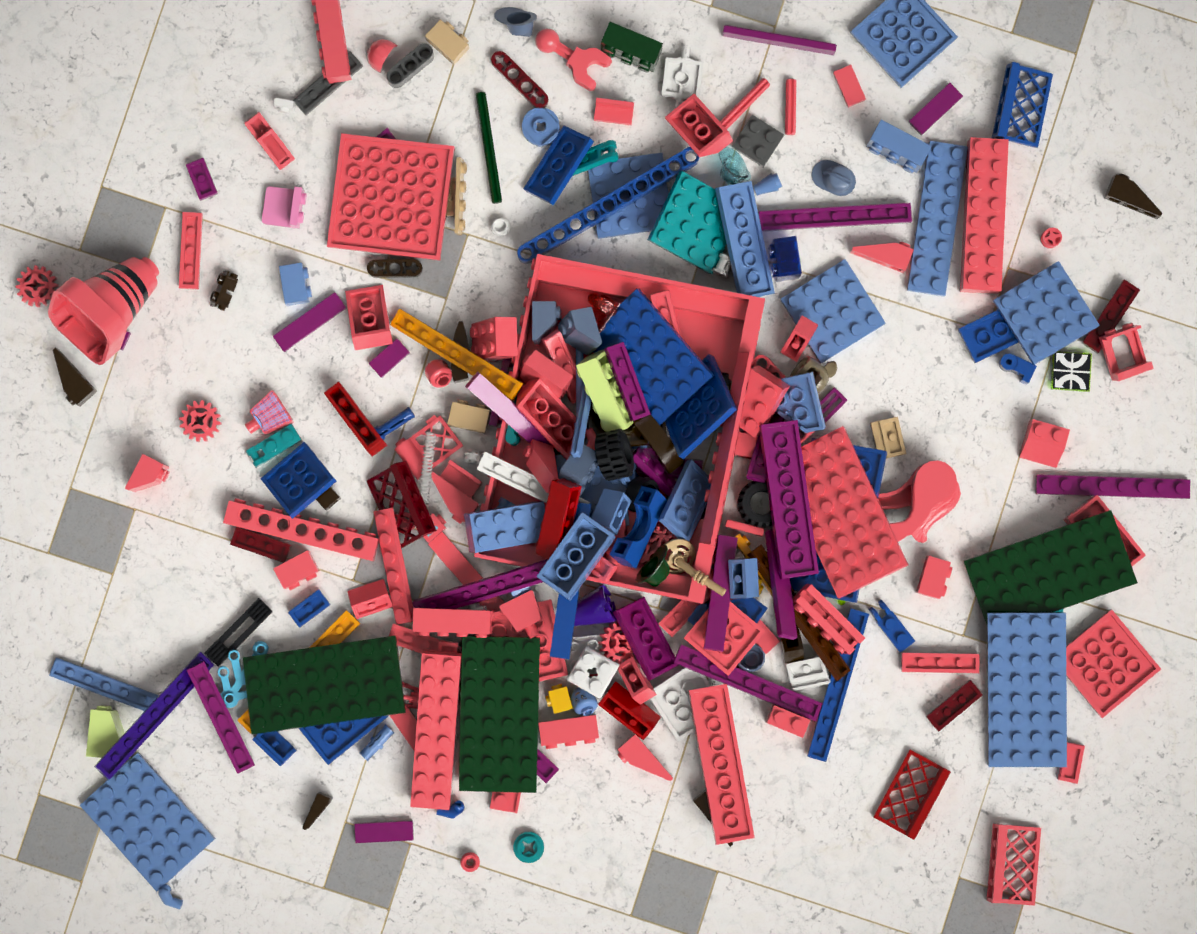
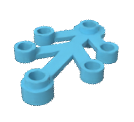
[217,641,268,708]

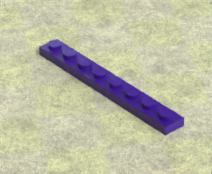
[94,652,214,780]

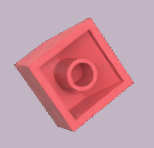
[1019,419,1070,468]
[125,454,170,492]

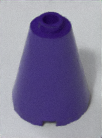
[574,585,616,626]

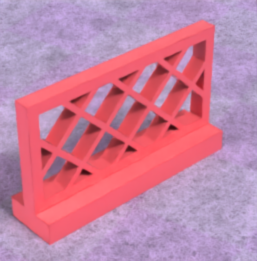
[987,823,1041,906]

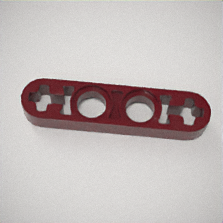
[491,51,549,108]

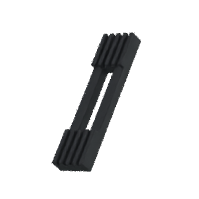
[204,598,273,667]

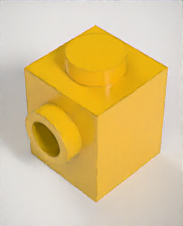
[545,684,573,714]

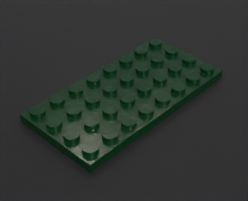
[964,510,1138,625]
[243,636,406,735]
[459,636,540,793]

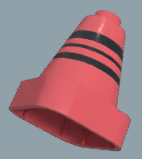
[48,257,159,365]

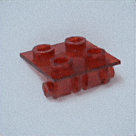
[588,293,620,333]

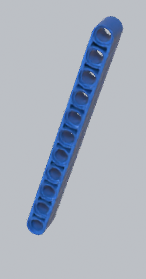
[517,147,699,264]

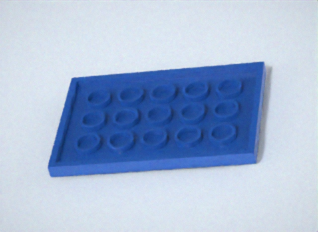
[593,288,714,425]

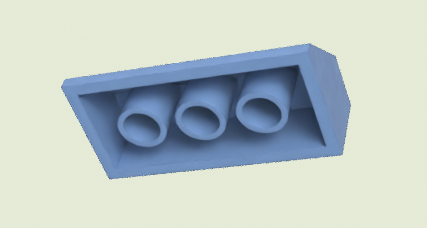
[536,512,616,601]

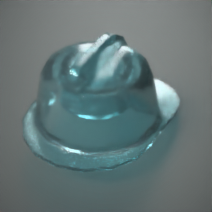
[719,147,751,185]

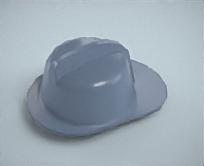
[494,7,537,37]
[812,160,856,196]

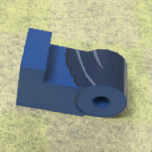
[999,353,1037,385]

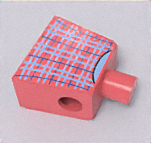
[245,390,294,434]

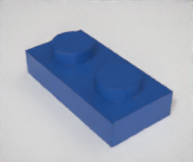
[288,589,331,628]

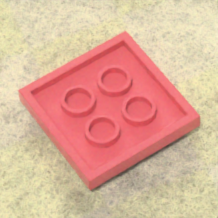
[683,602,765,676]

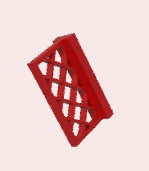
[874,750,951,840]

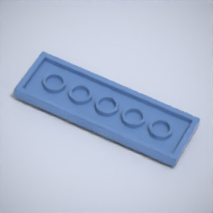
[715,181,775,297]

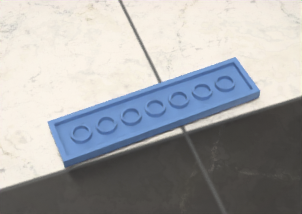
[907,141,968,297]

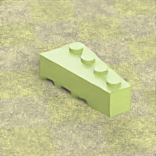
[576,349,633,432]

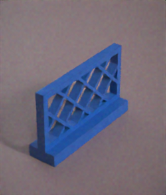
[992,62,1053,148]

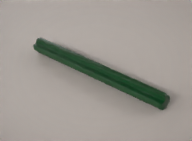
[476,92,502,204]

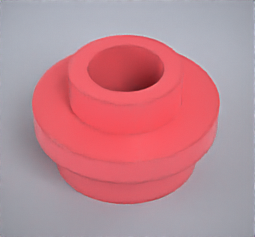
[460,852,480,872]

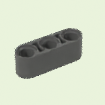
[387,43,434,88]

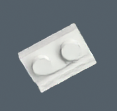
[786,656,831,691]

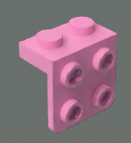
[262,186,307,229]

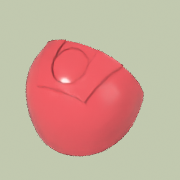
[367,39,397,73]

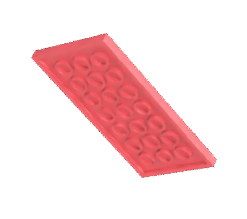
[801,426,909,599]

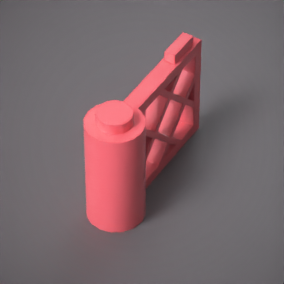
[394,415,463,480]

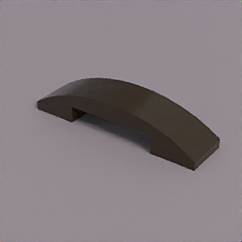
[632,415,684,474]

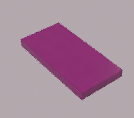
[613,597,678,681]

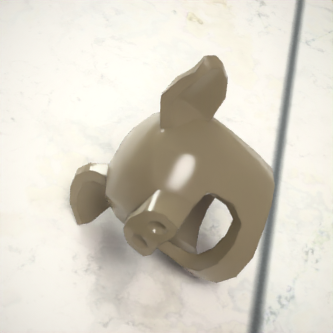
[789,355,837,393]

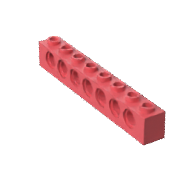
[223,498,379,562]

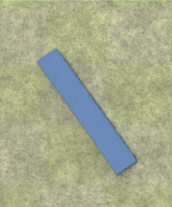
[49,658,159,711]

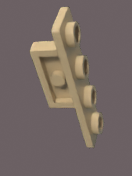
[446,157,467,235]

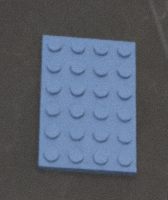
[80,753,216,892]

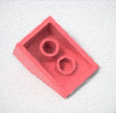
[345,285,393,350]

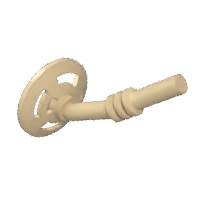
[664,539,726,596]

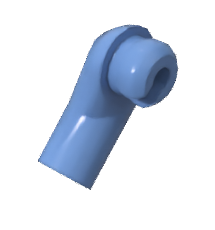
[158,884,183,909]

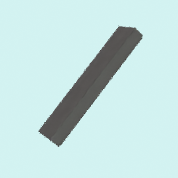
[293,51,363,115]

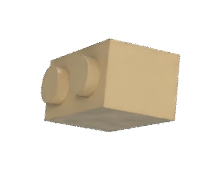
[425,19,469,65]
[447,400,490,434]

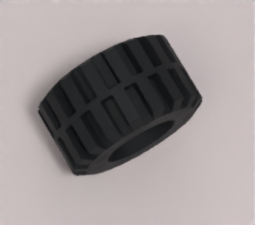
[595,429,634,481]
[737,481,772,528]

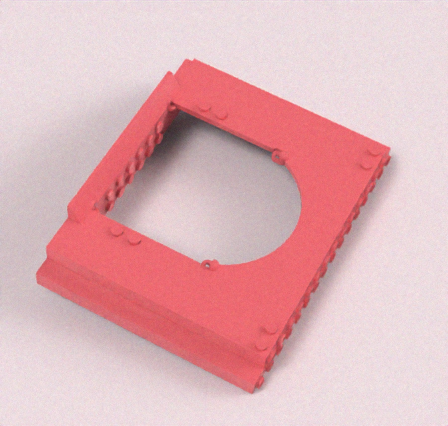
[474,254,765,604]

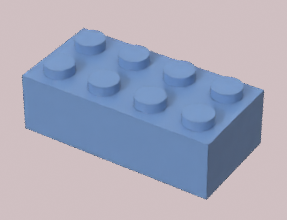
[464,501,545,553]

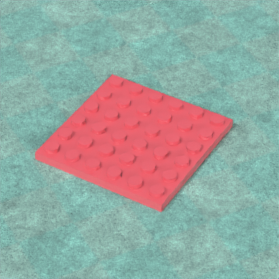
[327,133,455,261]

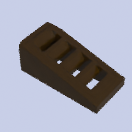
[302,792,333,830]

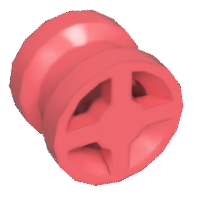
[1041,228,1062,248]

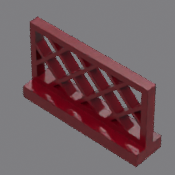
[367,461,437,549]

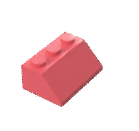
[665,94,733,157]

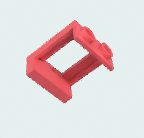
[1099,323,1154,381]

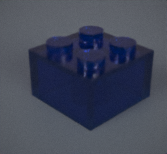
[768,236,802,282]

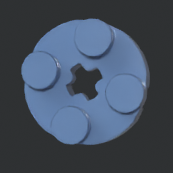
[522,108,560,147]

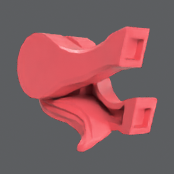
[878,460,961,543]

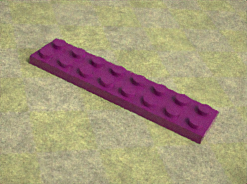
[759,420,819,579]

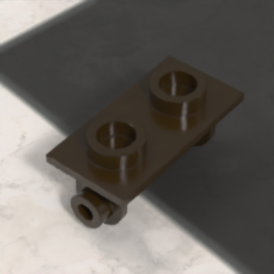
[210,271,238,311]

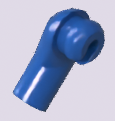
[436,800,465,819]

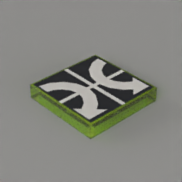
[1050,351,1092,392]

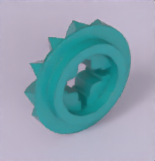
[513,832,544,863]

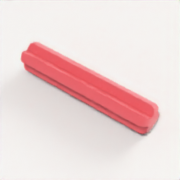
[785,79,796,135]

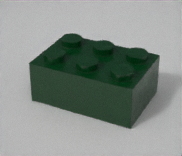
[601,22,663,73]

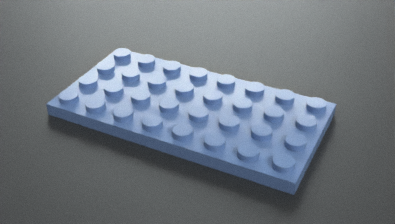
[987,612,1067,767]

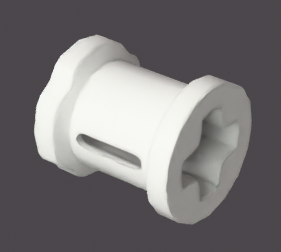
[712,253,731,278]

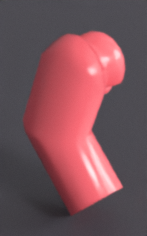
[585,428,596,450]

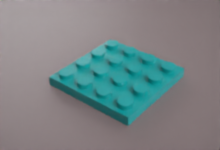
[647,171,727,274]

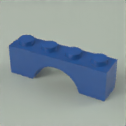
[610,486,667,569]

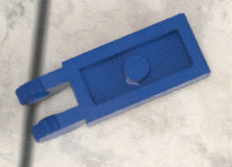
[868,600,915,653]

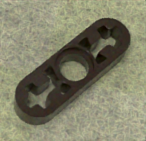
[367,259,423,278]

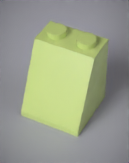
[86,705,132,759]

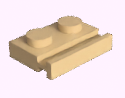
[870,417,906,459]

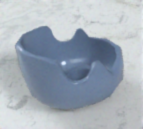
[738,644,765,672]

